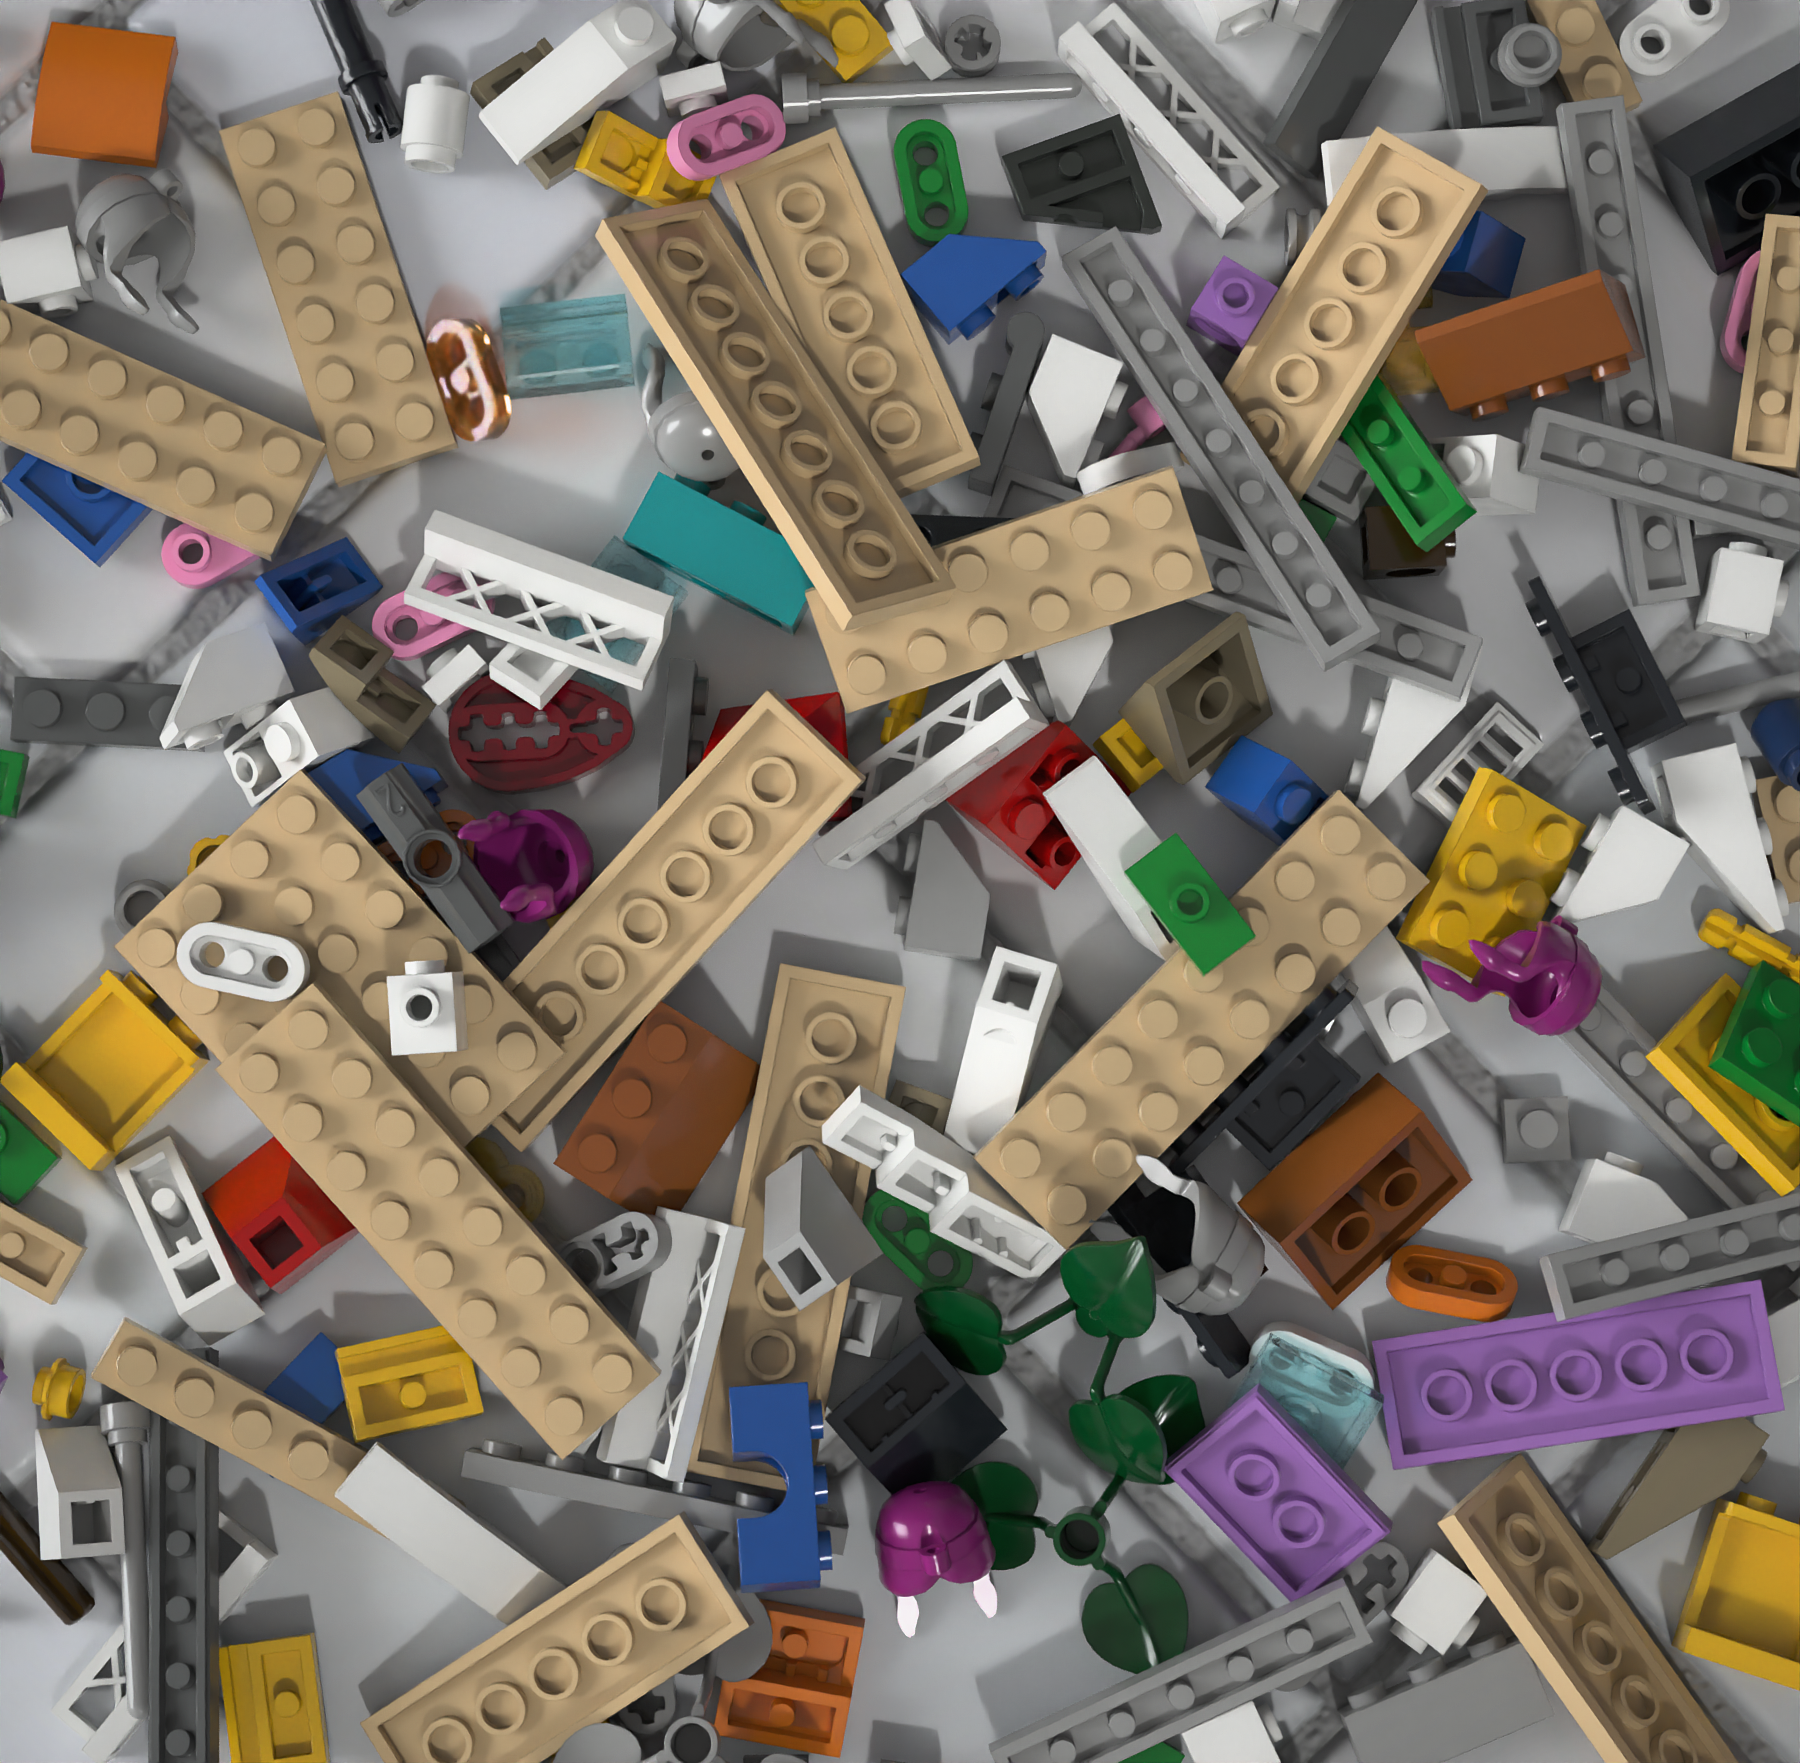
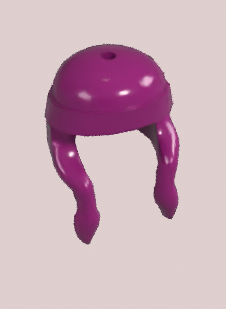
[458,809,595,923]
[1422,915,1602,1036]
[875,1481,998,1638]

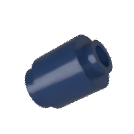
[1751,698,1800,791]

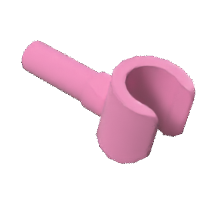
[1108,396,1166,458]

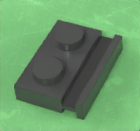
[1431,0,1544,130]

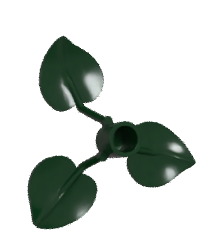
[914,1236,1167,1484]
[951,1374,1206,1674]

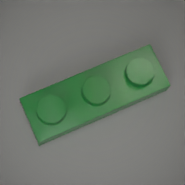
[1341,372,1477,552]

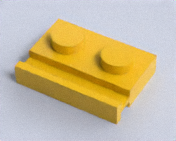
[335,1326,484,1444]
[219,1633,331,1763]

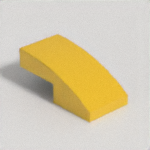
[573,110,717,208]

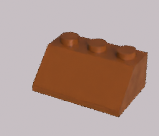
[1414,269,1646,422]
[553,1001,760,1215]
[1237,1073,1473,1310]

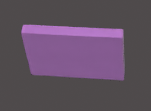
[1164,1383,1393,1602]

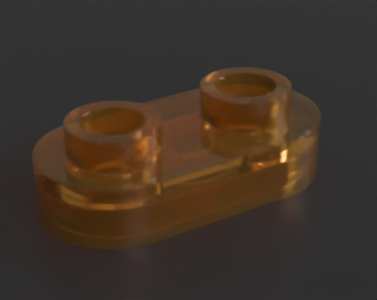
[427,318,511,441]

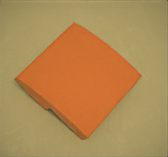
[31,22,178,168]
[714,1599,865,1758]

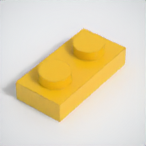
[774,0,894,83]

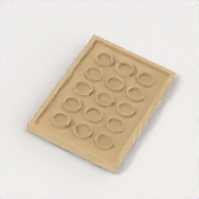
[114,769,567,1148]

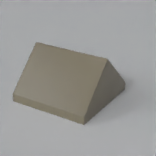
[1118,611,1273,785]

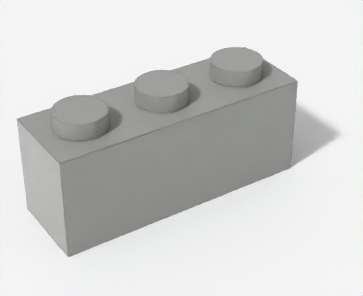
[1337,1631,1555,1763]

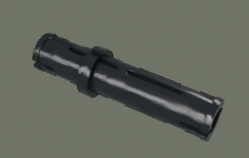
[310,0,403,143]

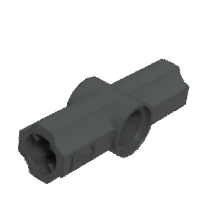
[356,763,516,954]

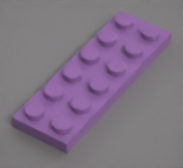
[1372,1279,1785,1470]

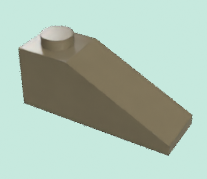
[1586,1417,1770,1560]

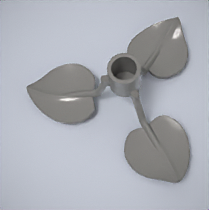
[553,1564,806,1763]

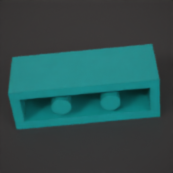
[623,471,815,636]

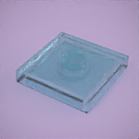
[1223,1333,1384,1470]

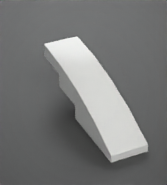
[1321,126,1569,206]
[822,1085,1066,1284]
[335,1441,568,1626]

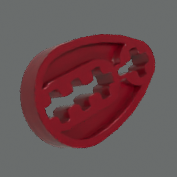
[448,675,635,795]

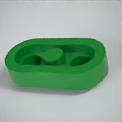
[894,119,968,247]
[862,1190,973,1290]

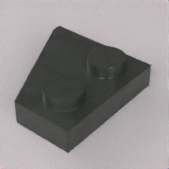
[1001,114,1162,235]

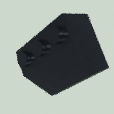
[1652,63,1800,276]

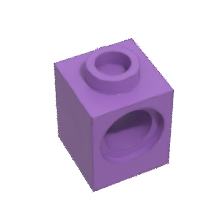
[1186,255,1278,356]

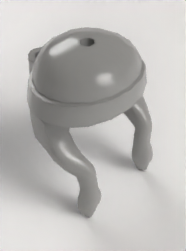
[674,0,839,71]
[75,169,199,334]
[641,343,739,490]
[1089,1154,1265,1316]

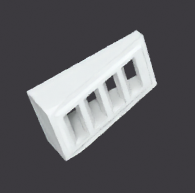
[1411,701,1544,830]

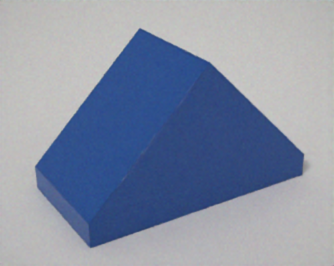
[254,537,383,646]

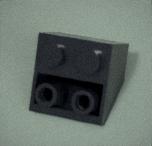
[825,1331,1008,1495]

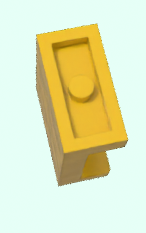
[0,969,210,1171]
[1671,1491,1800,1691]

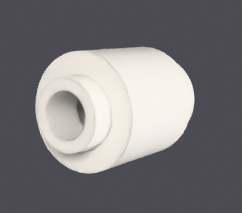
[400,75,470,174]

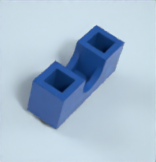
[729,1382,833,1593]

